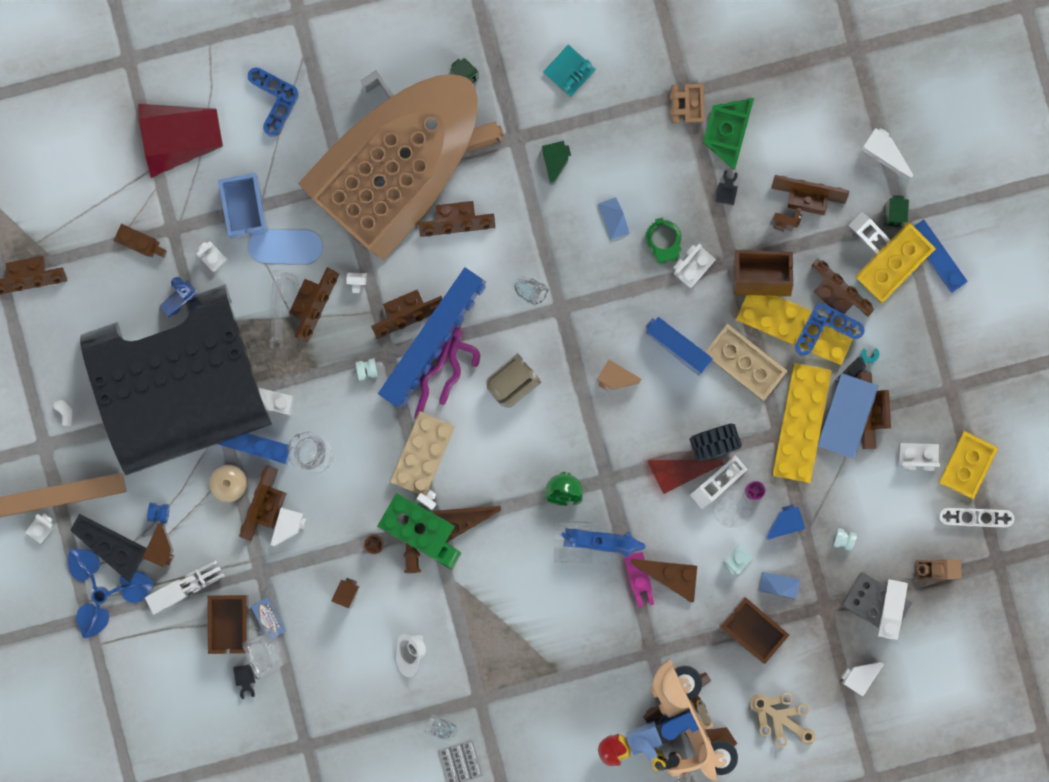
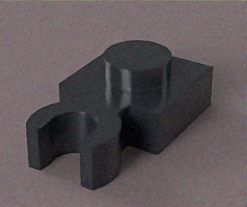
[715,170,738,206]
[233,664,256,699]

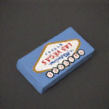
[250,597,285,640]

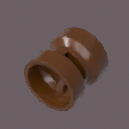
[364,535,384,554]

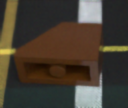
[142,523,175,568]
[331,578,360,608]

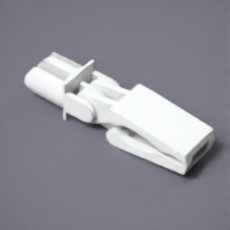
[145,560,225,615]

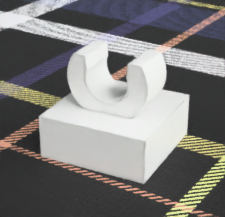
[346,272,367,293]
[414,490,436,512]

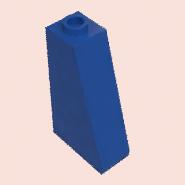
[645,317,713,376]

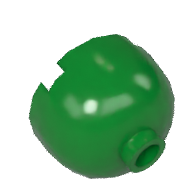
[544,472,583,506]

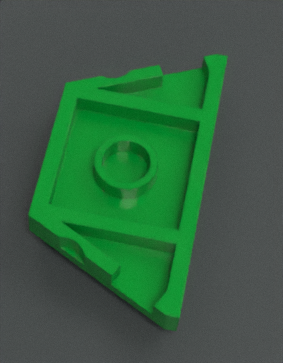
[703,98,754,170]

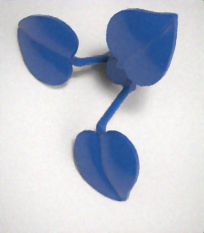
[68,549,154,638]

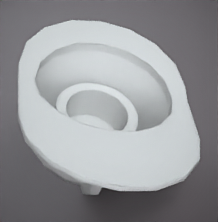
[396,634,426,677]

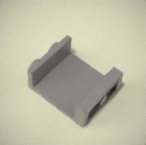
[360,70,394,98]

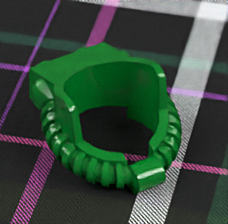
[645,217,682,265]

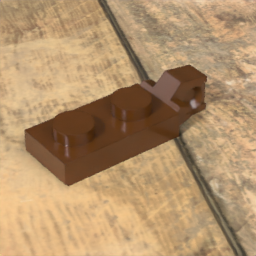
[113,224,167,258]

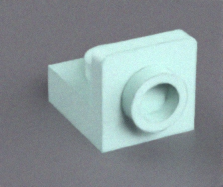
[724,545,753,574]

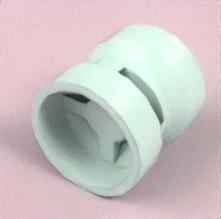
[356,358,378,381]
[833,528,857,552]

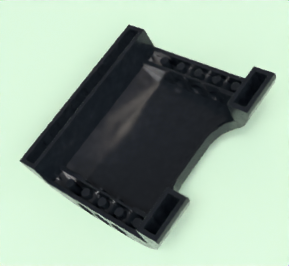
[80,284,272,476]

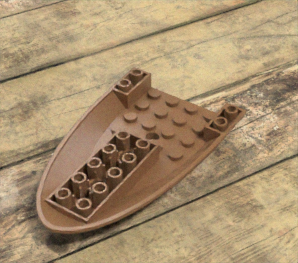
[298,74,478,261]

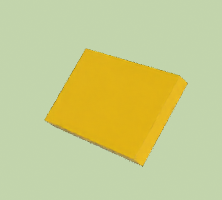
[938,431,999,500]

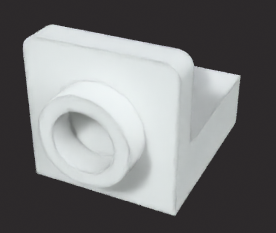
[196,241,227,272]
[25,513,56,544]

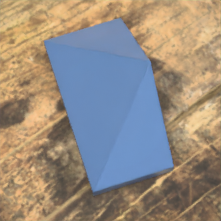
[598,197,629,240]
[759,572,800,598]

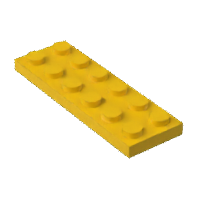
[736,295,857,366]
[772,363,832,483]

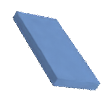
[818,373,879,459]

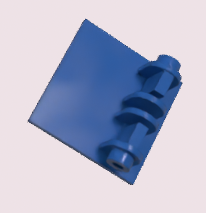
[160,277,197,317]

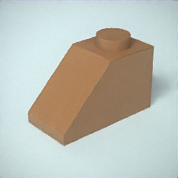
[597,360,642,391]

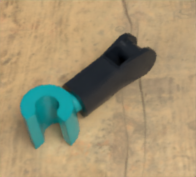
[834,348,879,382]

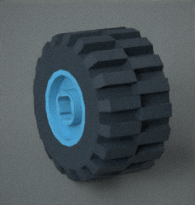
[689,423,742,461]

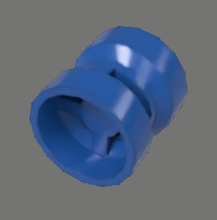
[147,502,170,524]

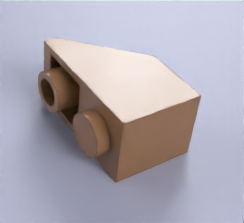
[916,559,962,580]

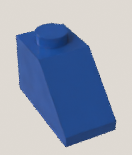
[766,504,805,540]

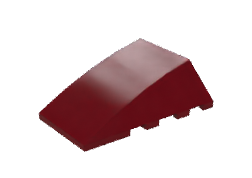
[138,104,223,178]

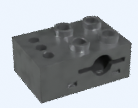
[841,572,913,628]

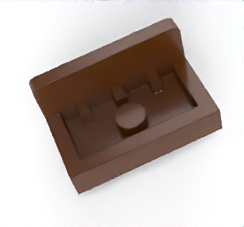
[770,208,802,232]

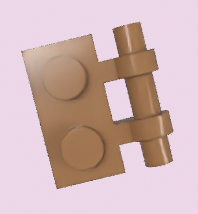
[669,84,705,124]

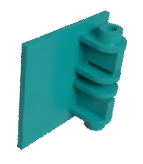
[543,44,596,97]

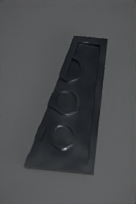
[70,514,147,583]

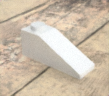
[861,128,913,181]
[848,212,890,254]
[690,455,748,509]
[877,579,908,640]

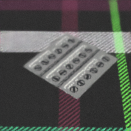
[438,741,483,782]

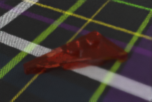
[647,460,724,494]

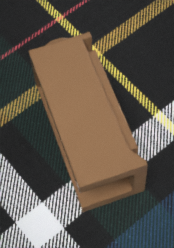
[464,121,504,154]

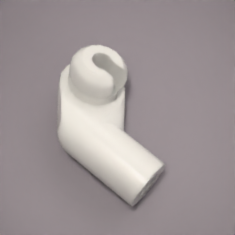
[53,400,73,426]

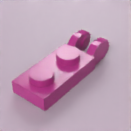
[624,552,654,608]

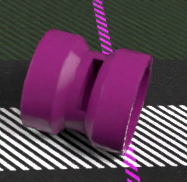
[745,481,766,500]

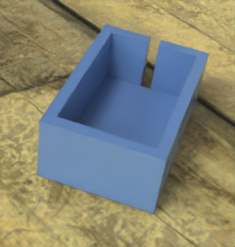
[218,173,268,239]

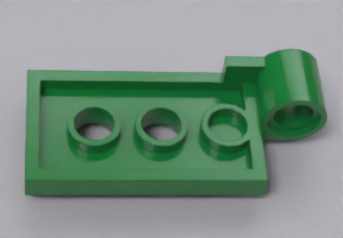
[377,493,462,570]

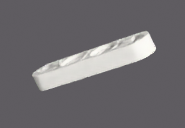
[938,508,1015,528]

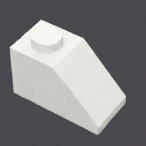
[271,508,307,546]
[841,661,884,696]

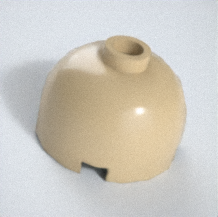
[209,464,247,502]

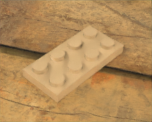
[705,324,787,401]
[389,411,455,496]

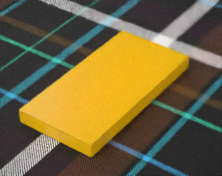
[855,222,936,303]

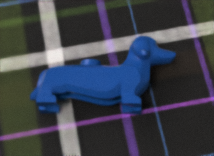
[561,528,646,558]

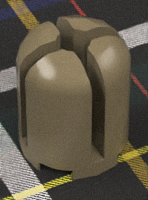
[486,353,542,408]

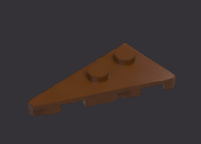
[433,506,501,543]
[630,559,697,603]

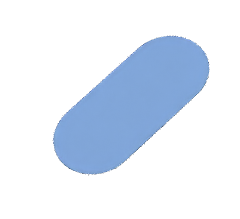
[248,229,322,264]

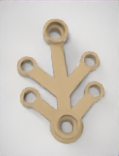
[750,693,816,748]

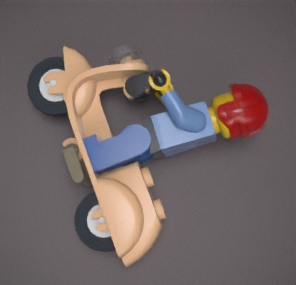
[598,658,738,782]

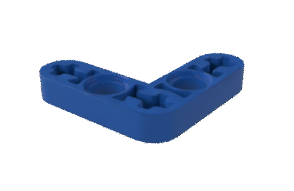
[248,67,299,137]
[795,304,865,356]

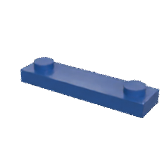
[914,219,968,293]

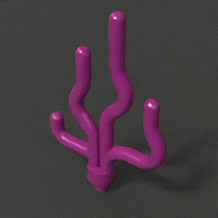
[414,324,481,420]

